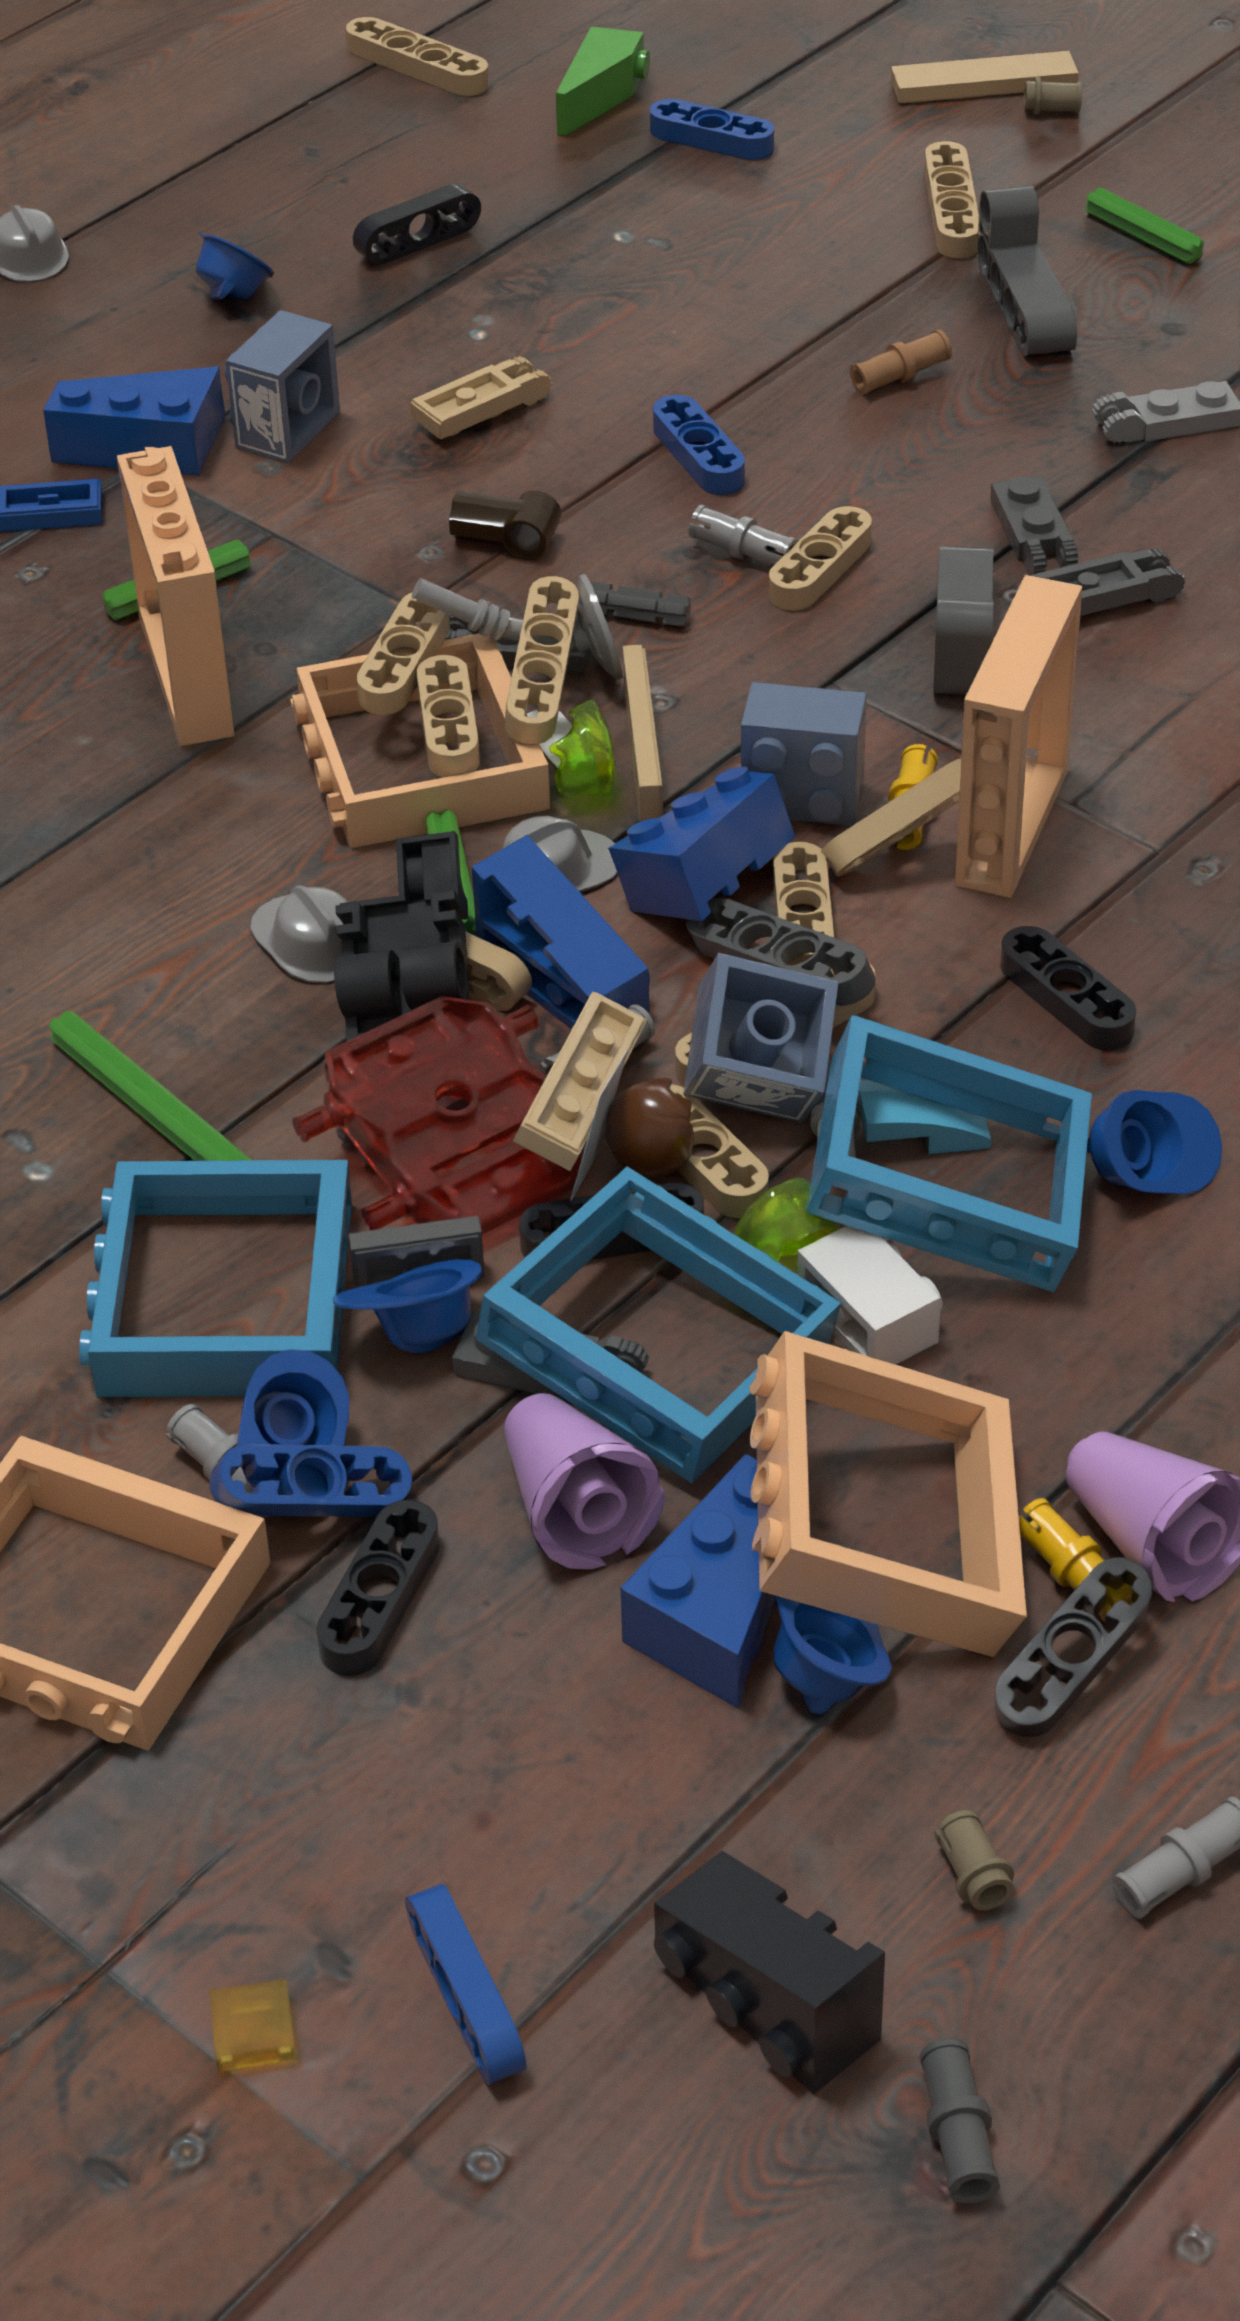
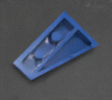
[43,366,225,475]
[608,767,795,921]
[472,835,650,1029]
[620,1454,778,1708]

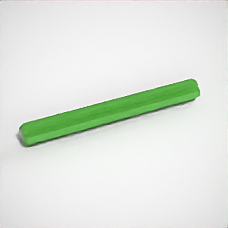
[49,1011,252,1161]

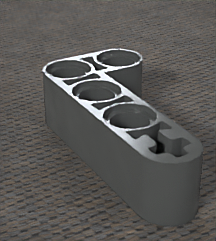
[977,185,1077,356]
[933,546,994,695]

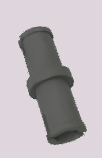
[919,2038,1000,2204]

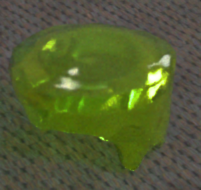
[549,699,616,797]
[734,1178,840,1262]

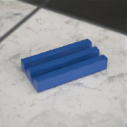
[0,479,103,532]

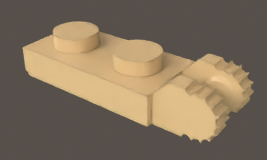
[410,356,553,440]

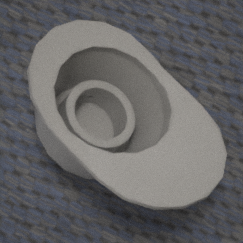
[0,205,69,283]
[503,816,617,892]
[250,885,348,984]

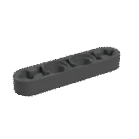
[686,898,876,1006]

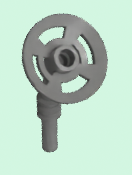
[412,573,623,681]

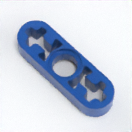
[650,99,774,160]
[653,395,745,495]
[210,1444,412,1517]
[405,1883,527,2085]

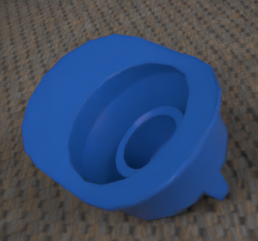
[196,232,274,301]
[1087,1090,1222,1194]
[333,1259,482,1354]
[237,1349,349,1497]
[773,1595,892,1715]

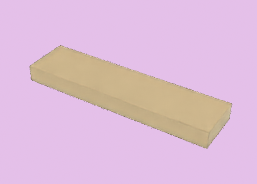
[891,51,1079,104]
[622,645,663,822]
[513,991,647,1171]

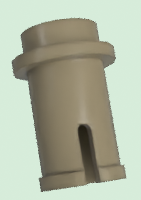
[1024,77,1082,115]
[934,1810,1015,1910]

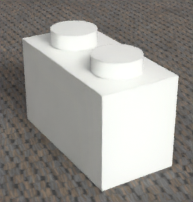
[797,1226,943,1365]

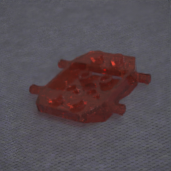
[292,996,581,1235]

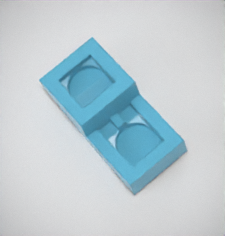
[857,1080,991,1154]

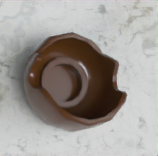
[605,1077,694,1178]

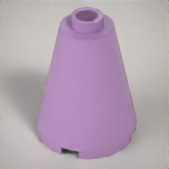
[504,1393,665,1569]
[1066,1431,1240,1602]

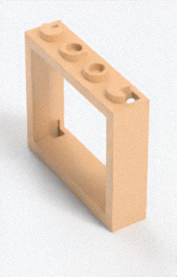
[117,446,235,746]
[955,575,1082,898]
[290,633,550,849]
[749,1331,1027,1657]
[0,1435,271,1751]

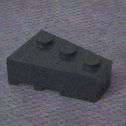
[654,1851,885,2095]

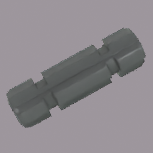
[591,582,691,628]

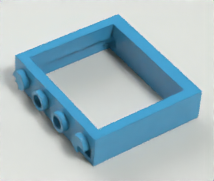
[806,1015,1092,1292]
[79,1160,353,1397]
[476,1166,841,1483]

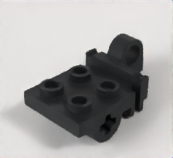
[334,831,472,1054]

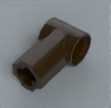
[449,491,562,560]

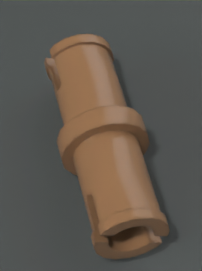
[850,329,952,395]

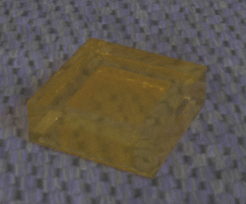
[209,1979,296,2072]

